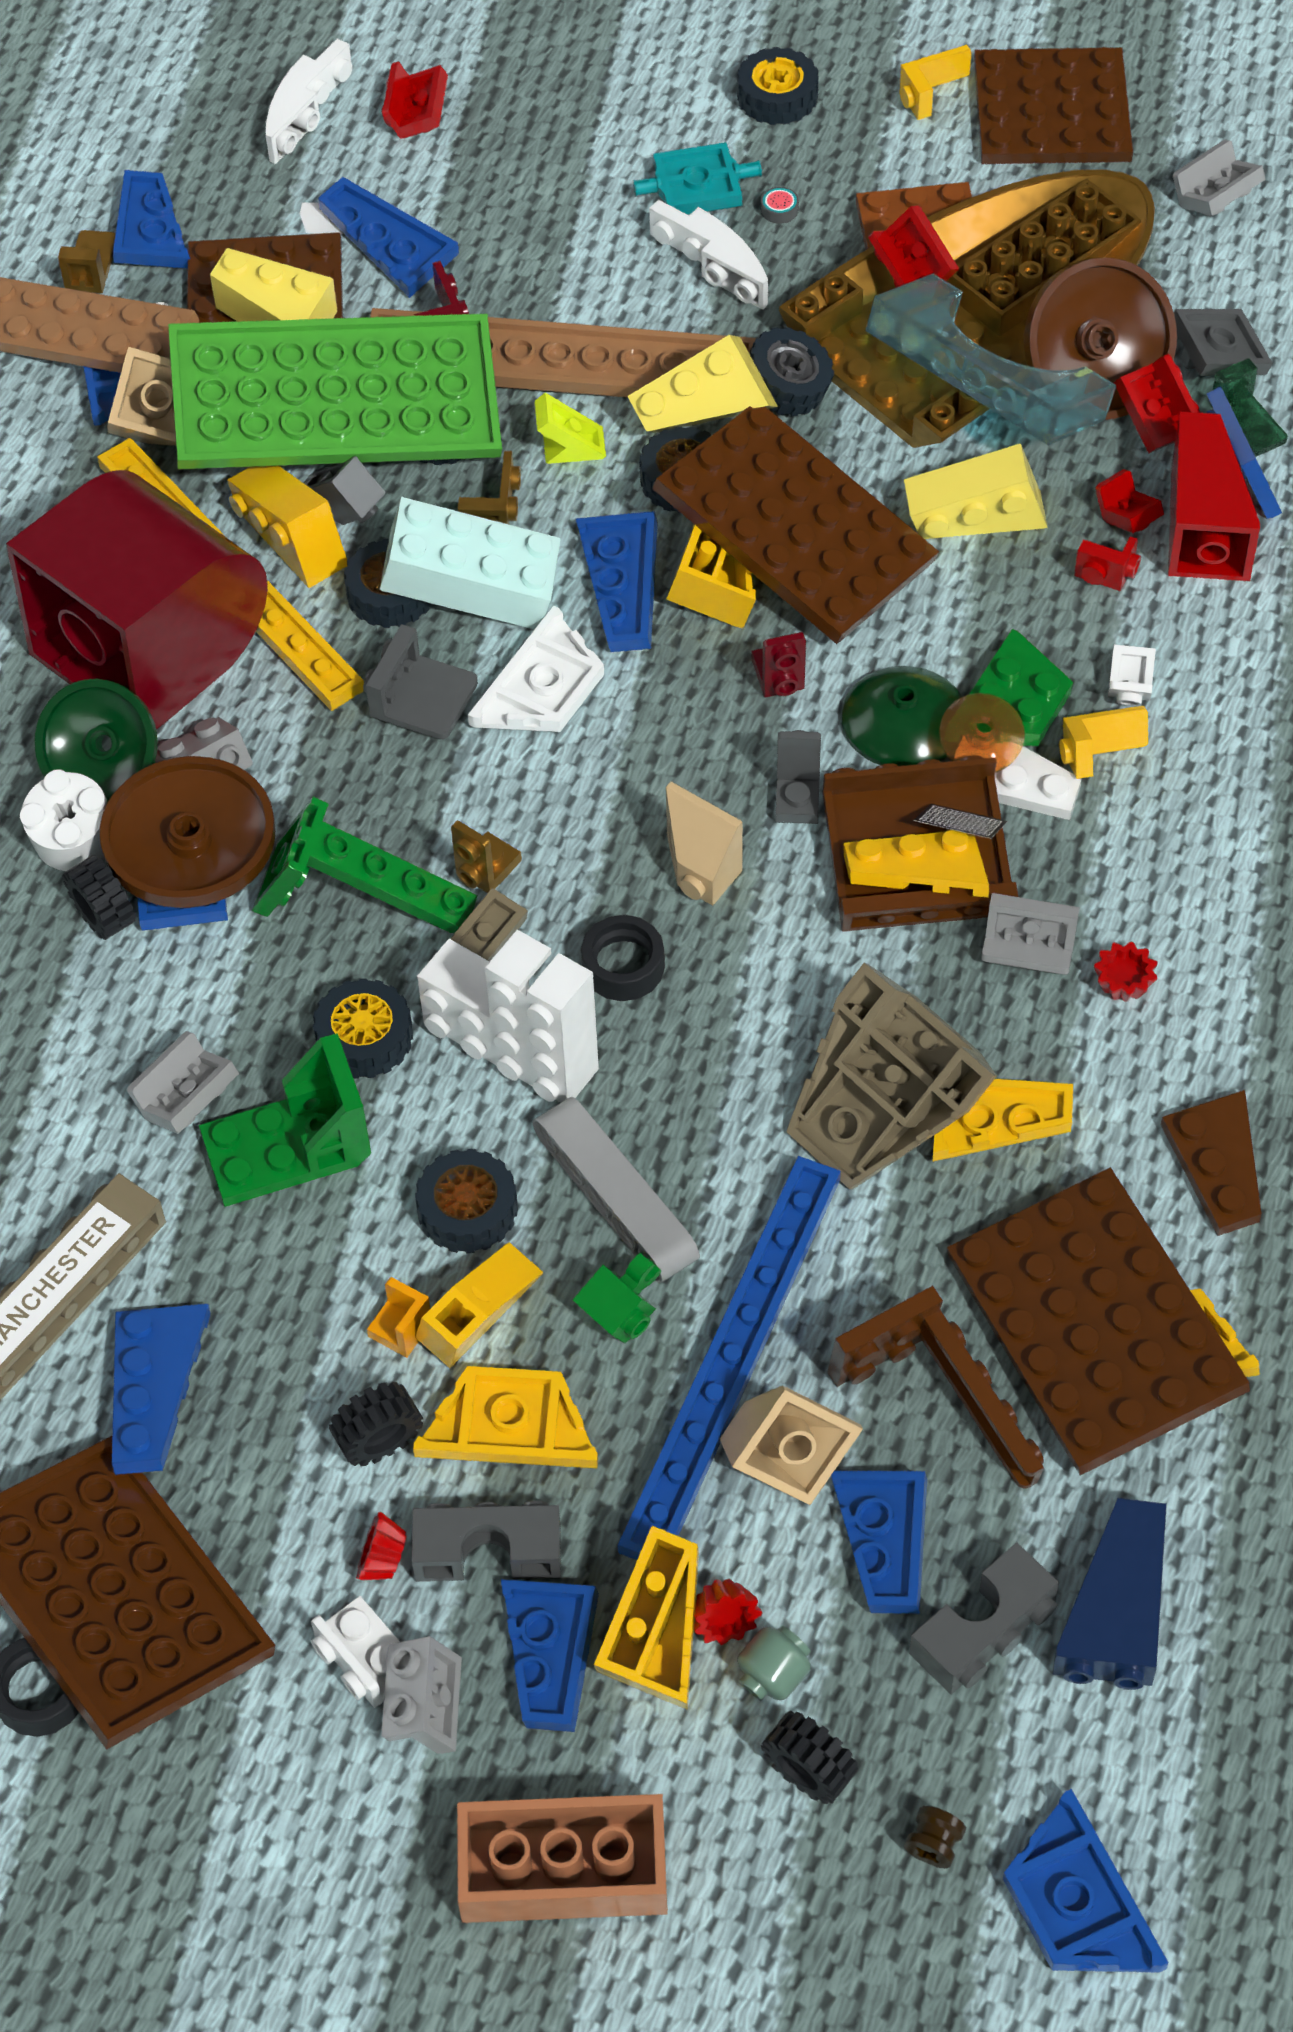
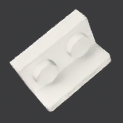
[311,1596,400,1708]

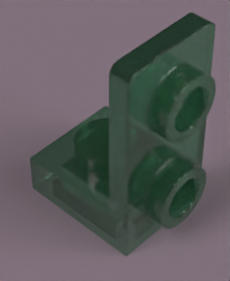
[1210,358,1288,456]

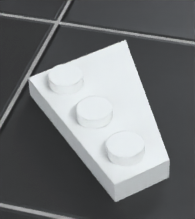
[954,735,1081,820]

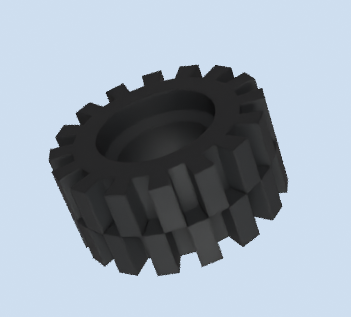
[62,855,136,940]
[329,1382,423,1466]
[761,1711,858,1804]

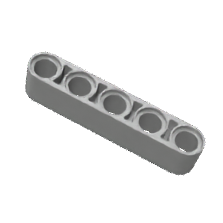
[532,1097,700,1283]

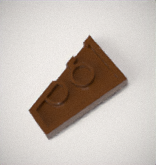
[1161,1090,1262,1236]

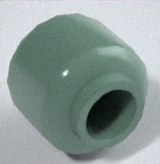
[737,1625,811,1701]

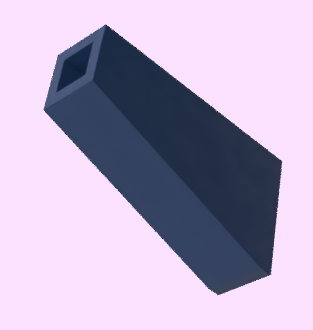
[1052,1498,1166,1690]

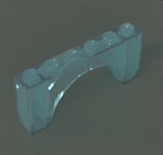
[865,274,1117,446]

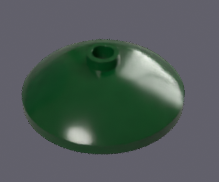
[842,666,965,766]
[34,679,158,802]

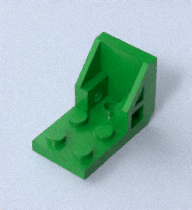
[199,1033,371,1207]

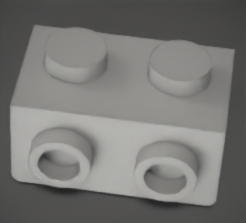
[1173,140,1266,216]
[155,717,253,770]
[981,893,1080,975]
[127,1031,239,1134]

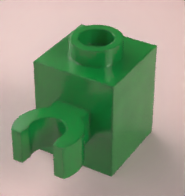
[573,1253,662,1344]

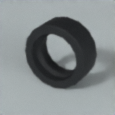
[581,915,665,1001]
[0,1638,79,1737]

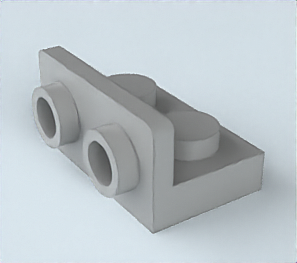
[381,1636,462,1754]

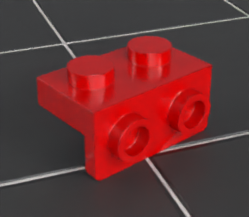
[382,61,448,139]
[868,205,959,300]
[1113,354,1200,454]

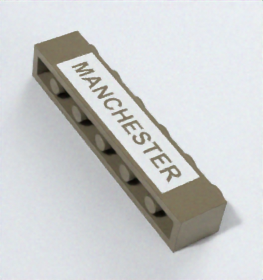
[0,1173,166,1400]

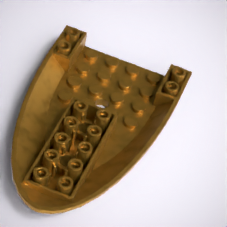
[779,169,1155,448]

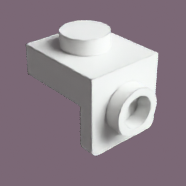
[1108,644,1156,706]

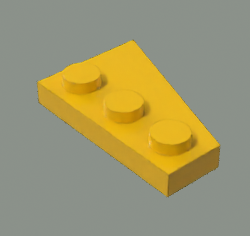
[844,830,989,898]
[932,1079,1073,1162]

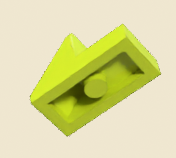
[534,392,606,464]

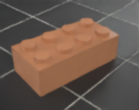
[457,1794,668,1923]

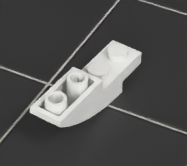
[266,39,352,164]
[649,200,768,310]

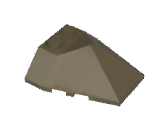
[786,963,997,1190]

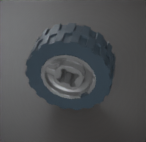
[749,327,834,416]

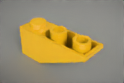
[415,1242,543,1368]

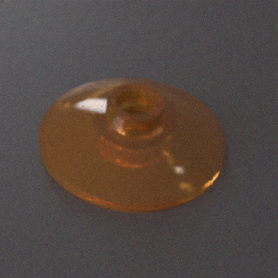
[939,693,1025,773]

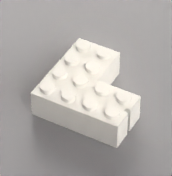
[417,929,599,1103]

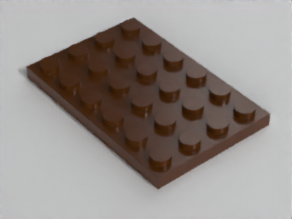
[652,406,940,644]
[947,1167,1250,1476]
[0,1435,276,1750]

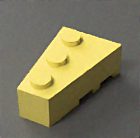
[210,248,337,322]
[627,335,778,433]
[904,443,1048,539]

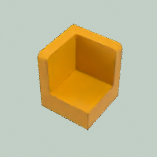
[367,1277,430,1358]

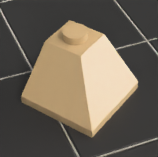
[108,347,176,446]
[666,782,743,906]
[720,1385,863,1505]

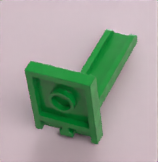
[252,796,478,934]

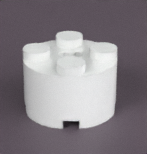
[20,770,108,871]

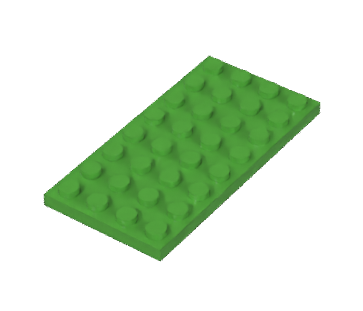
[168,314,502,469]

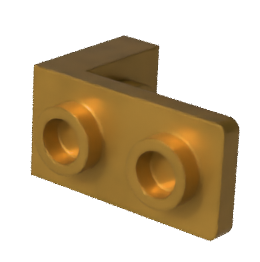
[58,230,116,293]
[458,451,521,525]
[451,820,522,893]

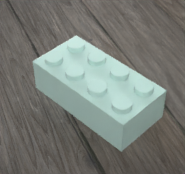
[380,497,561,630]

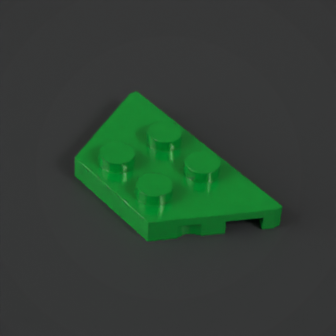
[945,629,1073,746]

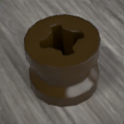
[904,1806,966,1869]

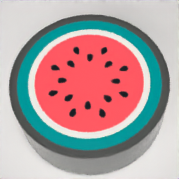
[761,187,799,224]

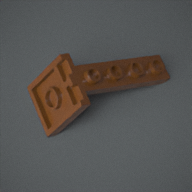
[827,1286,1044,1488]

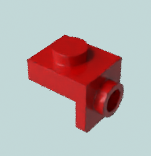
[1095,469,1164,533]
[1074,536,1141,591]

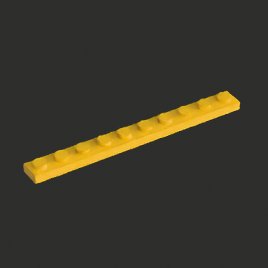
[97,438,364,711]

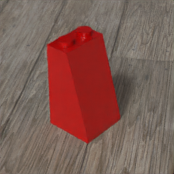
[1168,411,1260,581]

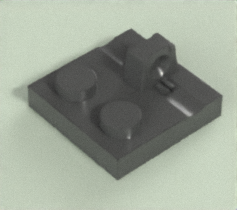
[1174,309,1273,376]

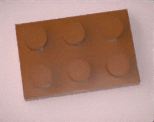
[856,182,972,250]

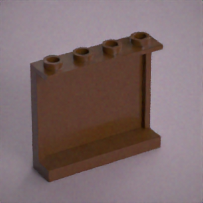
[822,755,1018,932]

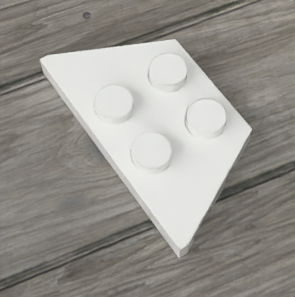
[468,606,604,732]

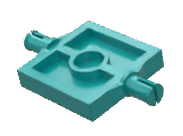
[633,142,762,215]

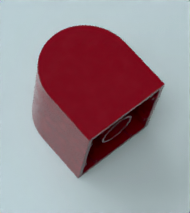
[6,470,268,730]

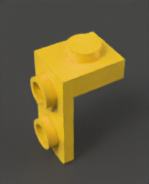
[900,45,971,120]
[1059,706,1148,779]

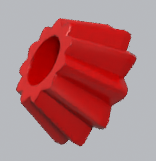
[1094,942,1158,1002]
[356,1512,407,1580]
[694,1578,763,1645]

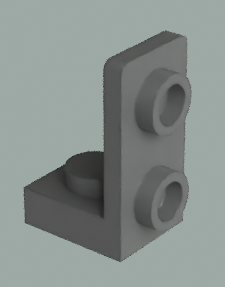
[775,730,821,824]

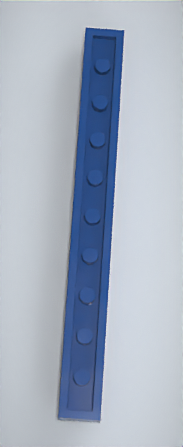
[618,1156,841,1560]

